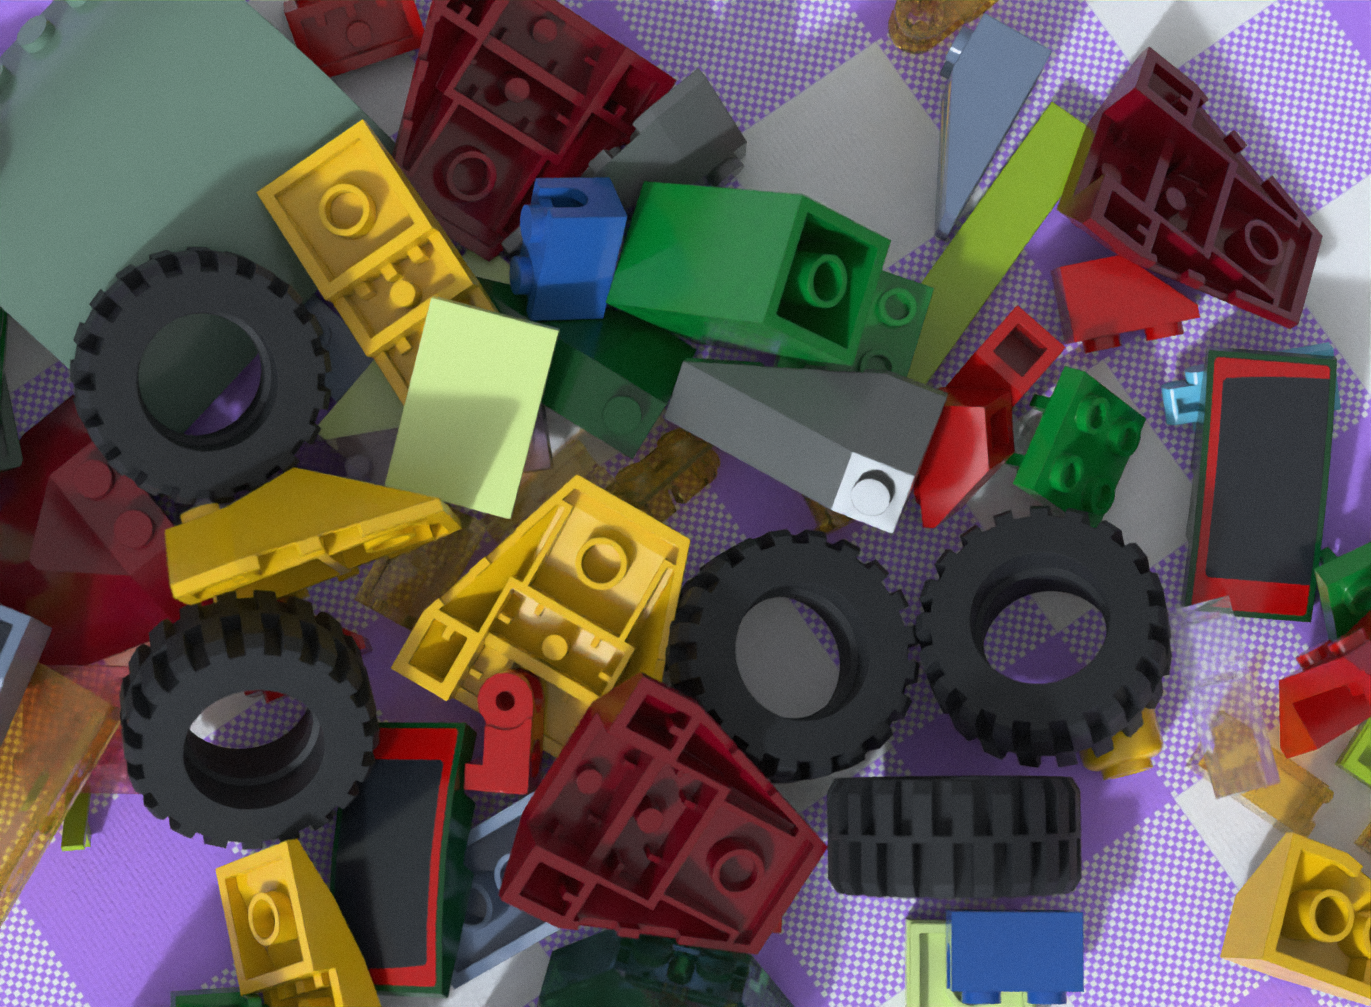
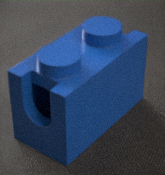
[509,177,627,321]
[945,909,1084,1005]

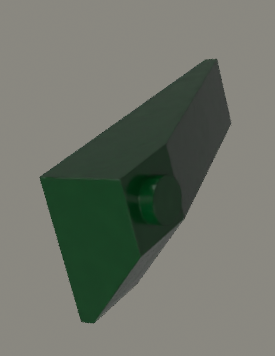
[476,276,697,459]

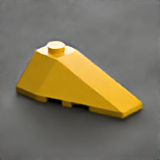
[1220,832,1371,1007]

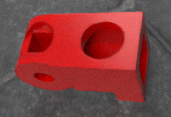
[464,668,545,795]

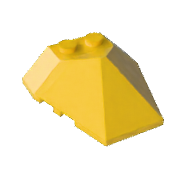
[165,467,462,606]
[390,474,691,758]

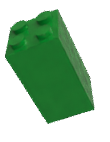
[606,181,891,366]

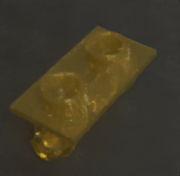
[605,428,721,523]

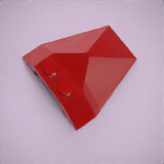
[1279,610,1371,759]

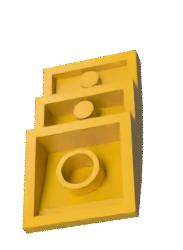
[256,119,499,406]
[215,839,382,1007]

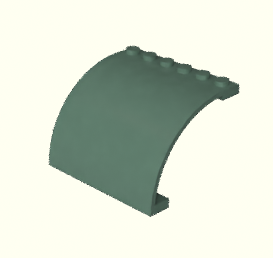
[0,0,395,434]

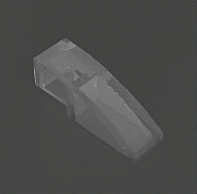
[1168,595,1281,800]

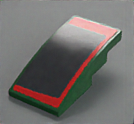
[1181,346,1337,623]
[330,722,477,998]

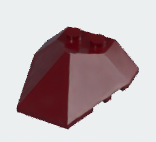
[392,0,677,262]
[1057,46,1323,329]
[0,394,214,690]
[498,671,828,955]

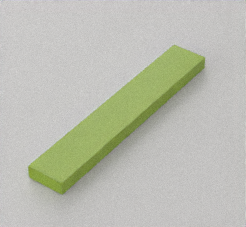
[907,102,1086,385]

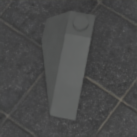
[501,68,747,262]
[664,358,949,534]

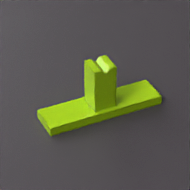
[61,784,92,851]

